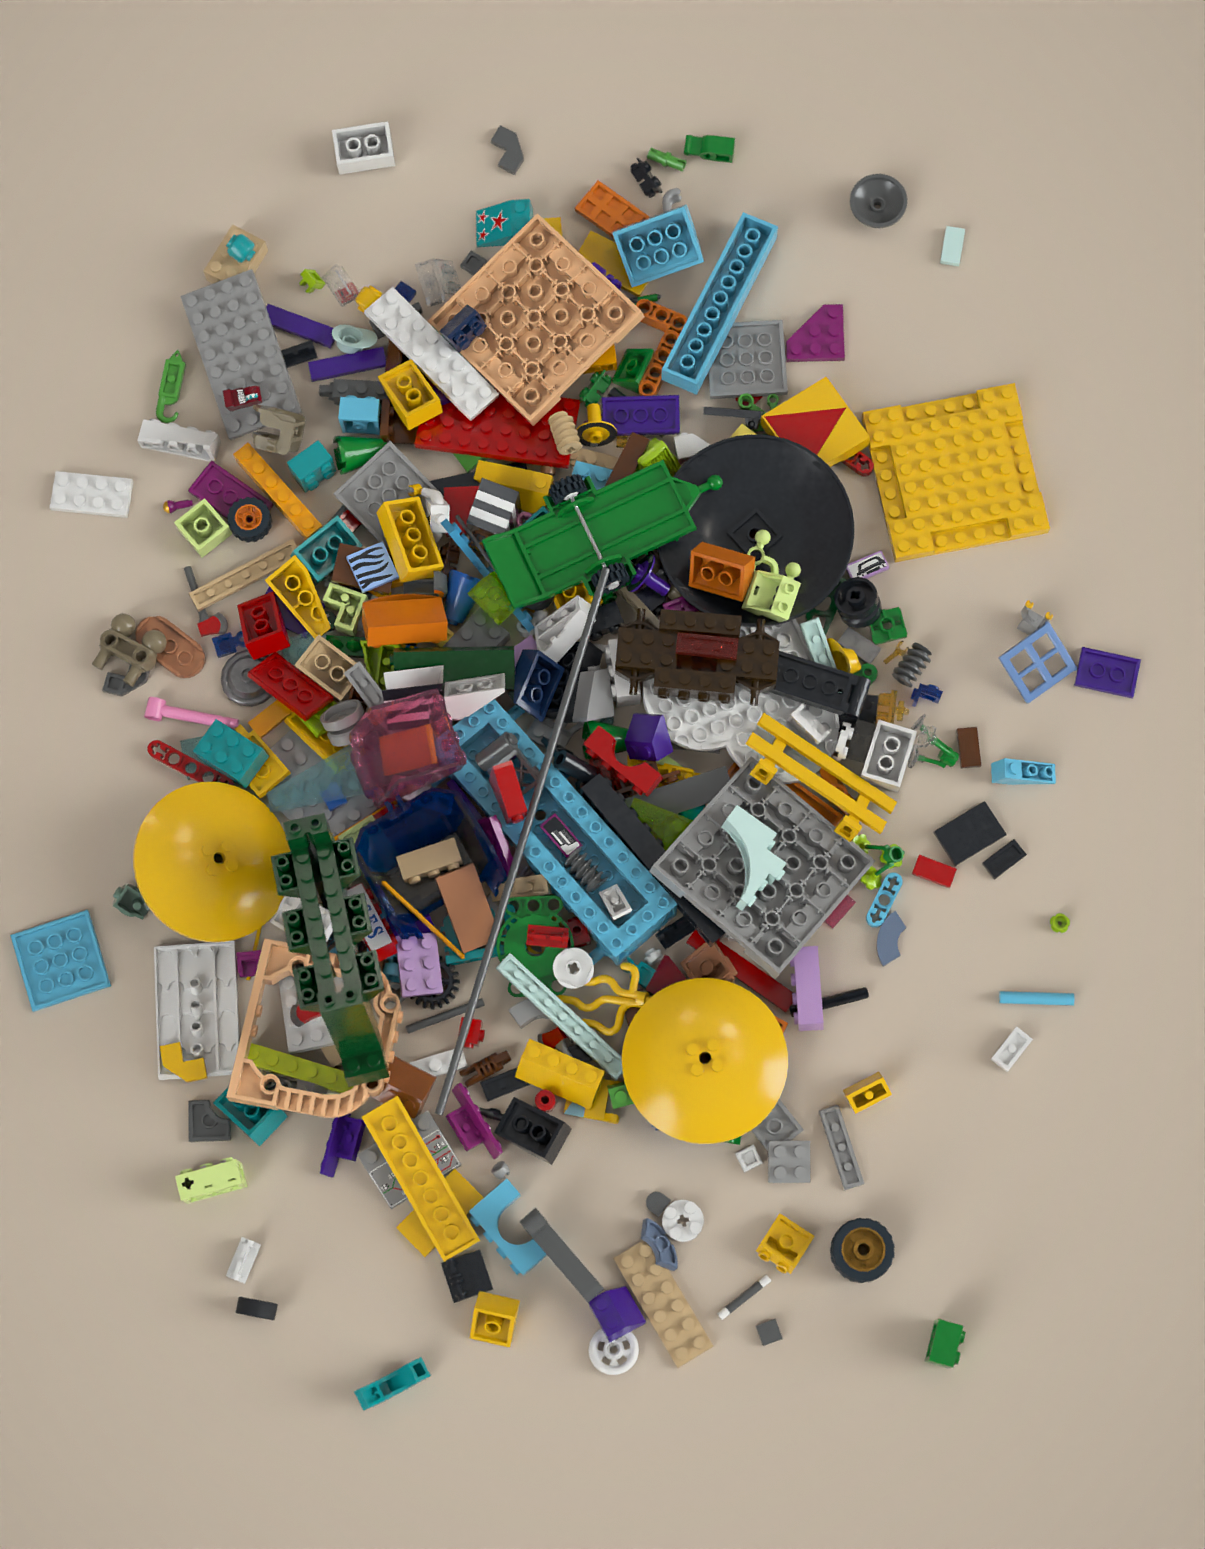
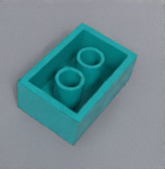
[290,515,363,586]
[193,719,269,788]

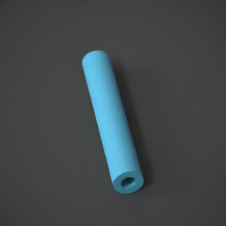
[999,991,1075,1006]

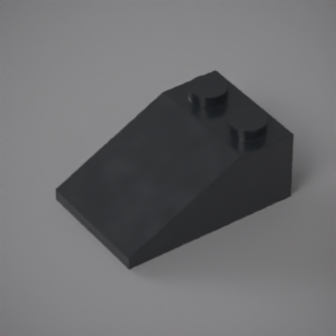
[494,1097,572,1165]

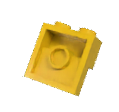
[756,1213,815,1274]

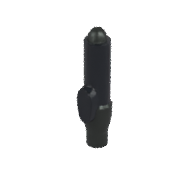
[479,1107,504,1121]

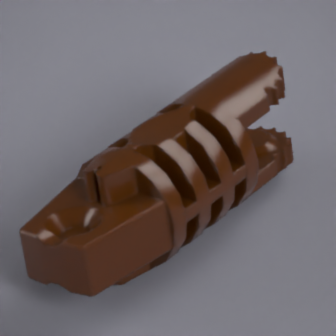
[459,1050,511,1088]

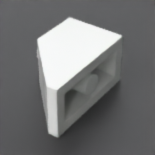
[673,433,711,465]

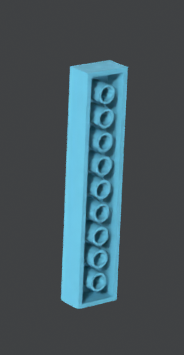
[661,212,778,395]

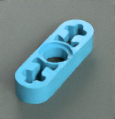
[866,873,903,928]

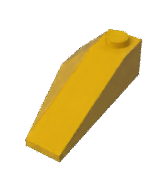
[265,555,331,639]

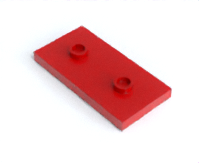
[247,652,333,722]

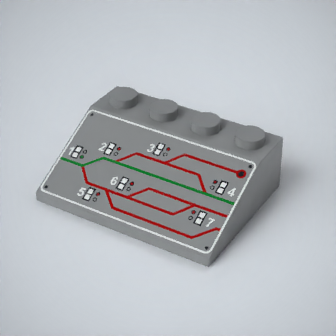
[357,1110,461,1210]

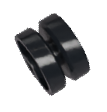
[834,577,882,628]

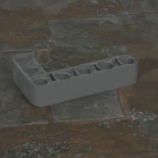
[519,1208,604,1303]

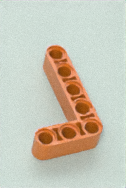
[636,299,687,396]

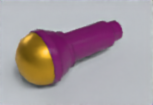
[163,500,193,514]

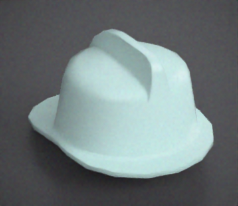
[332,324,378,354]

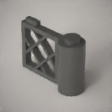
[475,732,540,795]

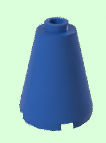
[445,569,487,626]

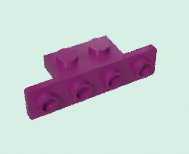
[446,1082,503,1160]

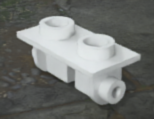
[226,1237,261,1284]

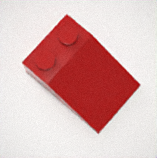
[237,591,290,660]

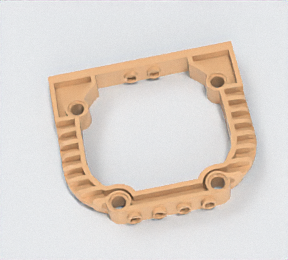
[226,938,404,1118]

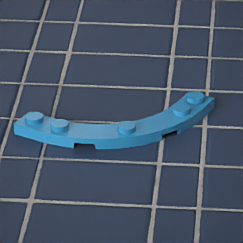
[440,518,535,632]

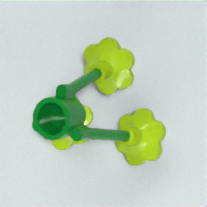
[852,834,905,890]

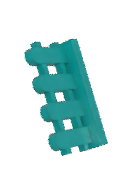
[440,904,527,967]

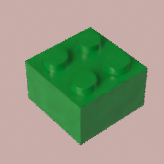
[924,1319,966,1368]

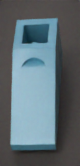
[991,758,1056,785]

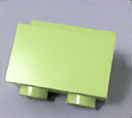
[742,570,801,622]

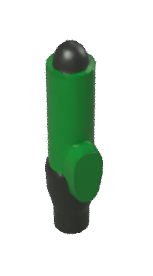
[629,293,661,305]

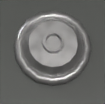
[221,650,272,707]

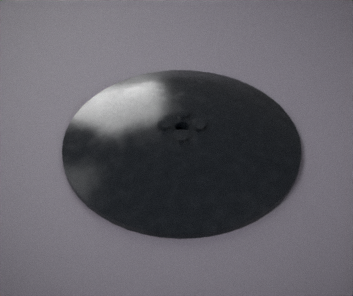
[658,434,854,627]

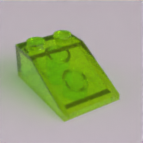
[467,571,516,626]

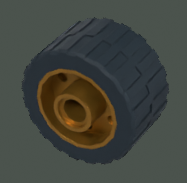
[830,1218,895,1283]

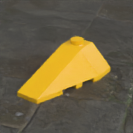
[474,460,554,514]

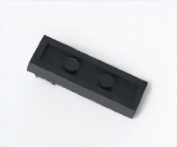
[703,407,764,430]

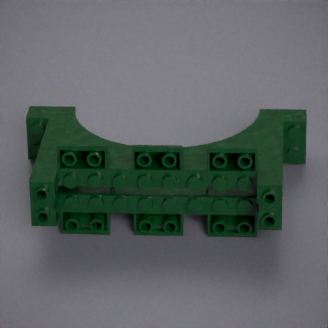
[271,813,389,1087]

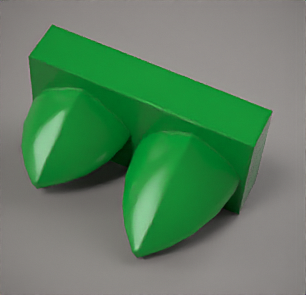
[326,635,366,658]

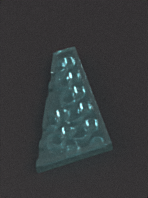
[267,730,388,813]

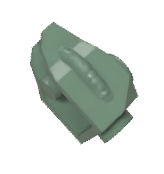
[113,883,149,920]

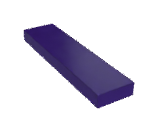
[266,304,335,349]
[308,347,386,382]

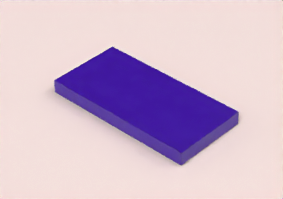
[602,395,680,436]

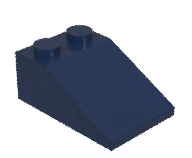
[514,649,565,722]

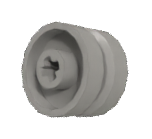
[320,699,371,747]

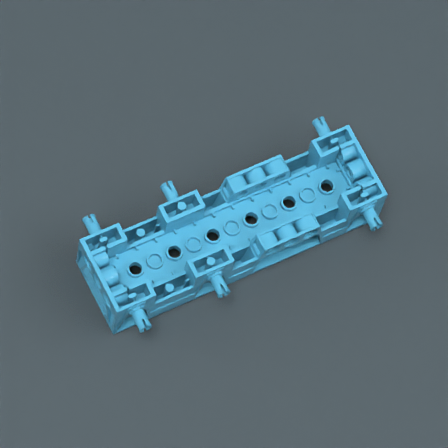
[426,699,677,966]

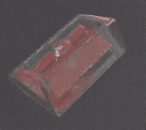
[322,265,359,307]

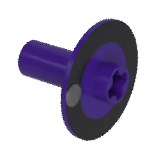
[626,554,671,596]

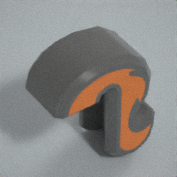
[403,571,448,599]

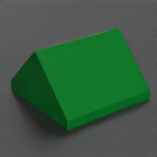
[611,349,654,394]

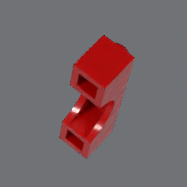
[583,725,663,797]

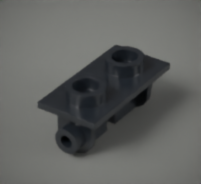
[630,158,663,198]
[281,340,318,368]
[655,916,695,950]

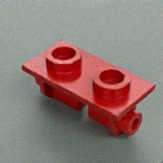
[526,924,569,948]

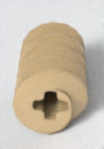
[548,411,582,455]

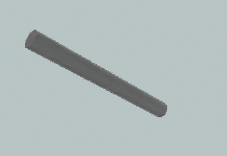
[406,998,485,1034]

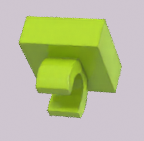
[299,269,326,293]

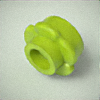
[1050,913,1070,933]

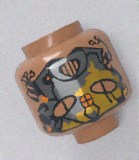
[468,528,494,558]

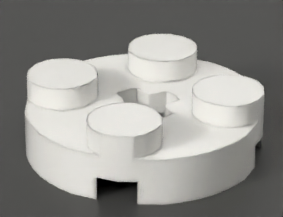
[833,722,854,762]
[553,947,594,989]
[662,1200,704,1242]

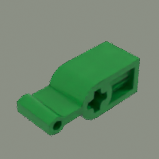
[684,135,735,163]

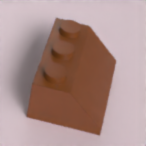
[367,1056,437,1119]

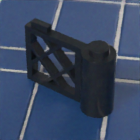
[541,736,597,784]

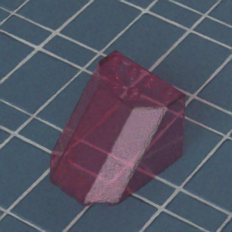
[349,688,467,808]

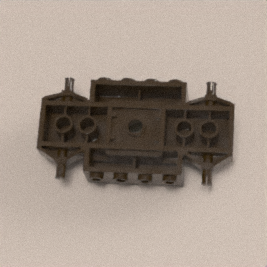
[615,608,780,706]

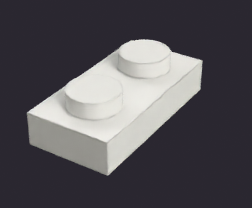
[991,1027,1033,1072]

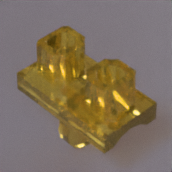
[876,690,909,724]

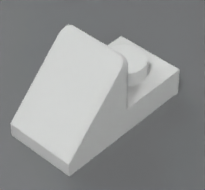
[599,884,632,921]

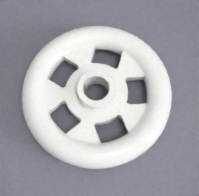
[589,1329,639,1375]

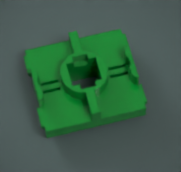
[869,607,907,645]

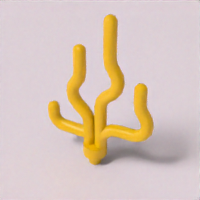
[556,962,651,1036]

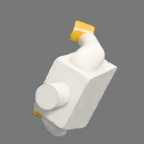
[408,484,450,542]

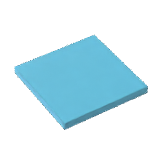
[10,910,111,1012]

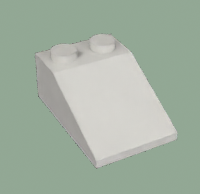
[444,673,505,720]

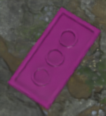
[188,460,273,522]

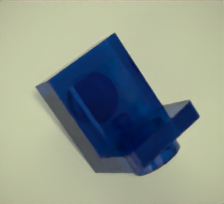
[910,683,943,707]

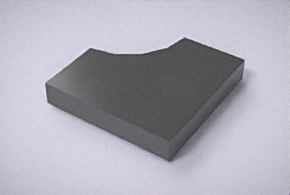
[188,1100,231,1142]

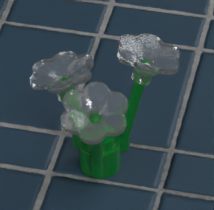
[908,713,959,768]

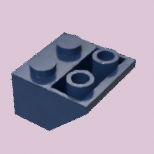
[439,304,487,353]

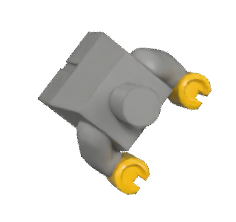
[1017,600,1053,635]

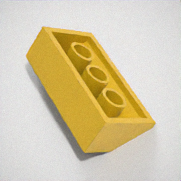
[515,1038,606,1110]

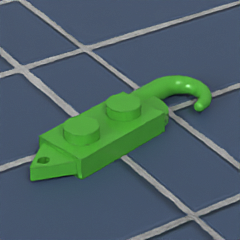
[156,350,186,423]

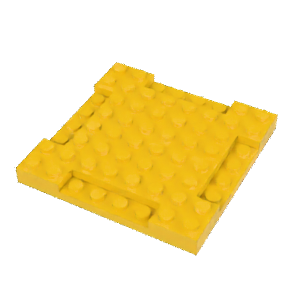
[861,383,1050,563]

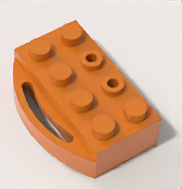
[362,594,448,648]

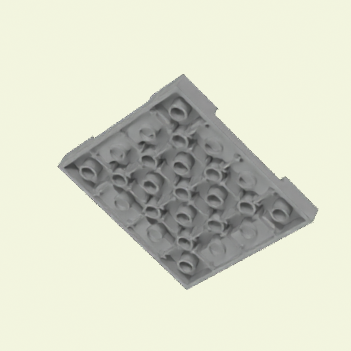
[649,756,875,979]

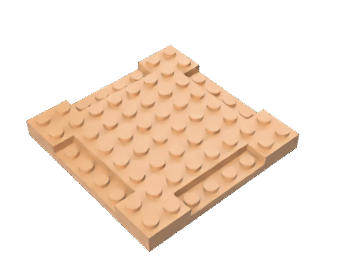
[427,213,645,426]

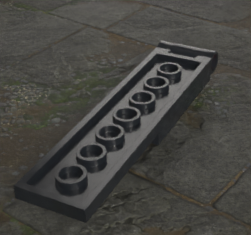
[691,651,871,719]

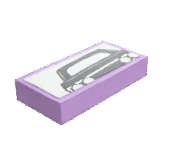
[846,550,889,579]

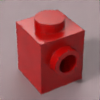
[565,917,591,948]
[458,1017,485,1049]

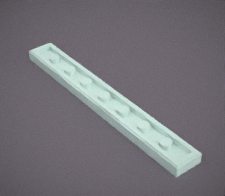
[496,953,623,1080]

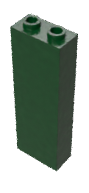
[390,646,515,691]

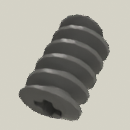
[892,642,932,688]
[564,847,608,893]

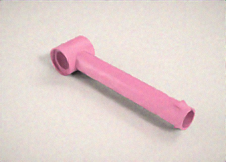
[144,697,239,731]

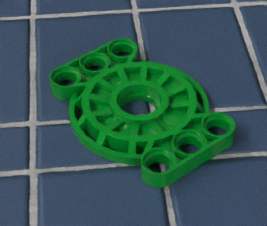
[496,895,574,997]

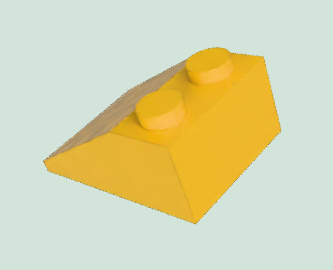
[378,359,443,430]

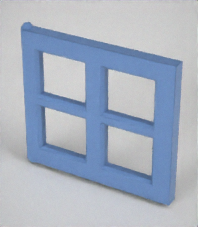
[998,621,1077,704]

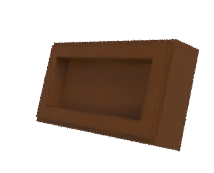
[956,727,981,769]

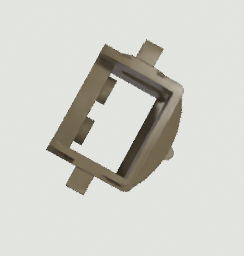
[252,405,306,455]

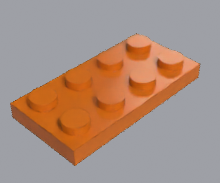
[575,180,650,239]

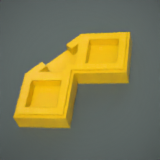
[160,1042,208,1083]

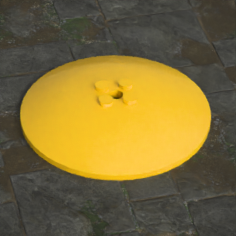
[133,782,290,942]
[622,978,788,1144]

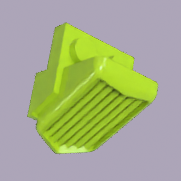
[635,437,681,477]

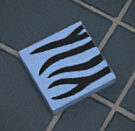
[346,541,399,593]

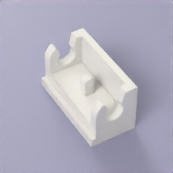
[787,703,831,747]

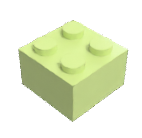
[174,498,232,558]

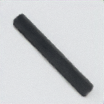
[789,987,869,1017]

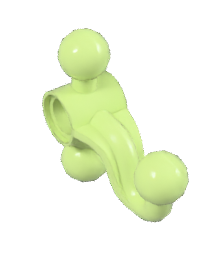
[747,529,801,580]

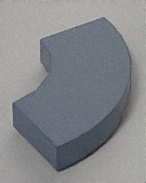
[876,911,906,967]
[641,1218,678,1271]

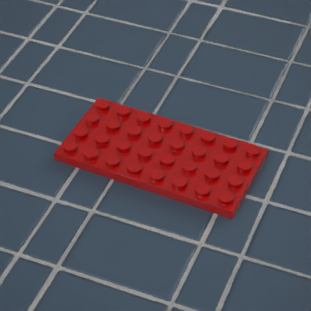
[414,379,581,469]

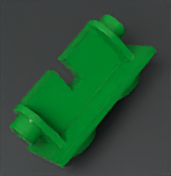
[579,370,612,408]

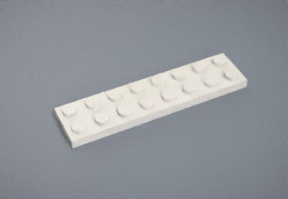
[364,287,499,421]

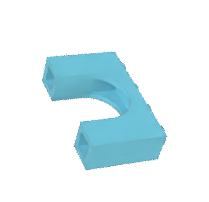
[469,1178,547,1276]

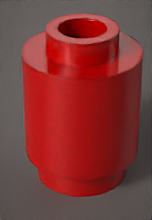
[535,1090,556,1113]

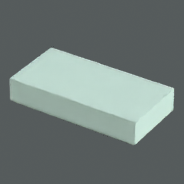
[940,226,965,267]

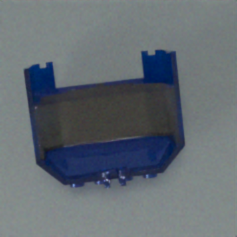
[354,787,507,939]

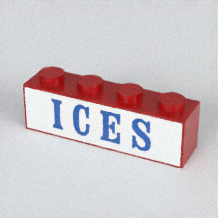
[347,882,398,962]

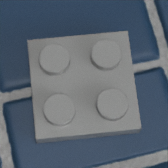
[768,1140,810,1183]

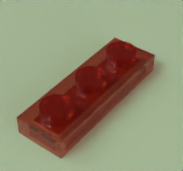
[676,632,738,660]

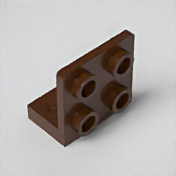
[380,398,418,445]

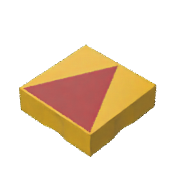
[761,376,870,468]

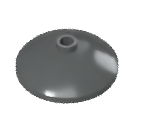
[850,174,907,228]

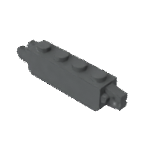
[319,379,393,408]

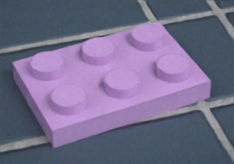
[395,933,443,998]

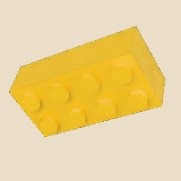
[376,496,444,583]

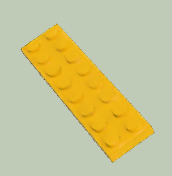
[361,1095,480,1262]

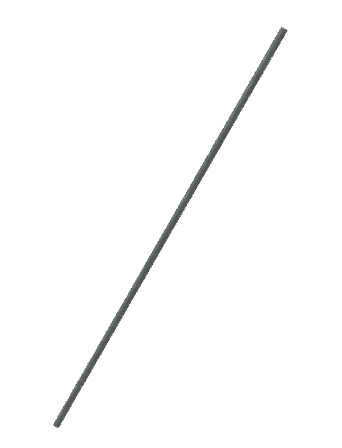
[435,567,610,1116]

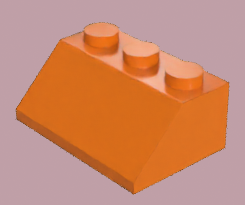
[689,542,755,602]

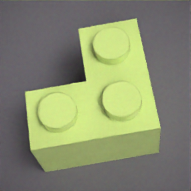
[323,582,368,637]

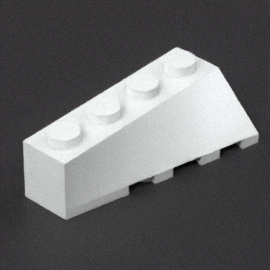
[137,419,221,463]

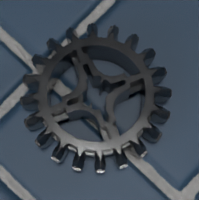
[410,956,460,1010]

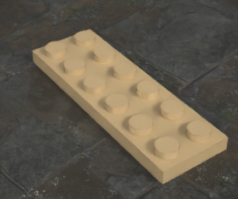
[613,1241,714,1368]

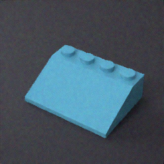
[612,204,704,287]

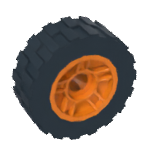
[227,497,272,543]

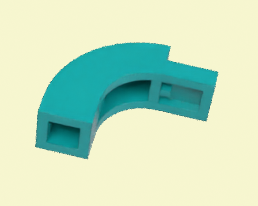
[354,1357,431,1411]

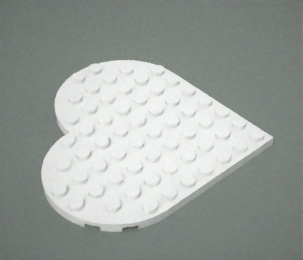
[642,619,839,784]

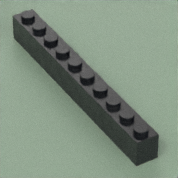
[580,773,727,947]

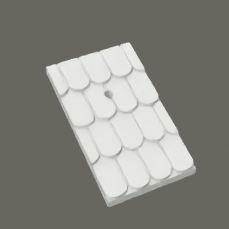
[154,941,240,1080]

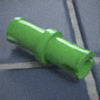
[647,147,687,172]

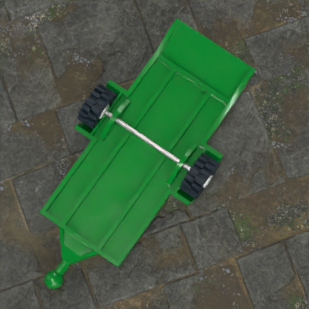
[482,460,723,610]

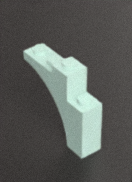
[721,805,786,911]

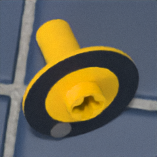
[576,403,617,447]

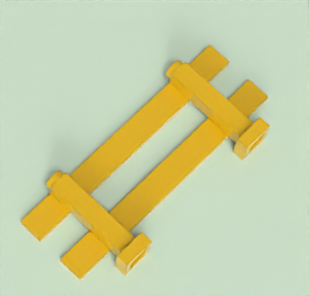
[745,713,897,842]

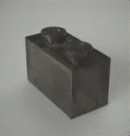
[846,719,877,763]

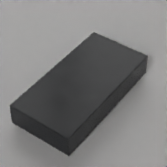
[982,839,1027,880]

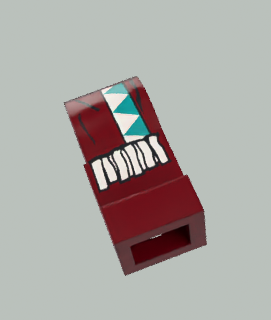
[222,386,262,411]

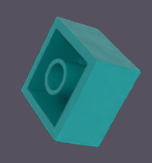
[287,440,337,493]

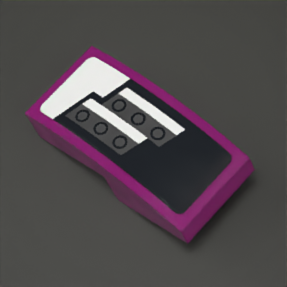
[539,813,583,858]

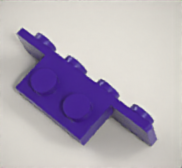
[320,1113,366,1178]

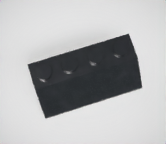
[545,641,603,723]

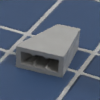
[573,665,615,722]

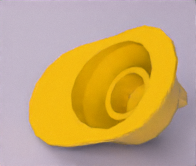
[827,638,861,674]

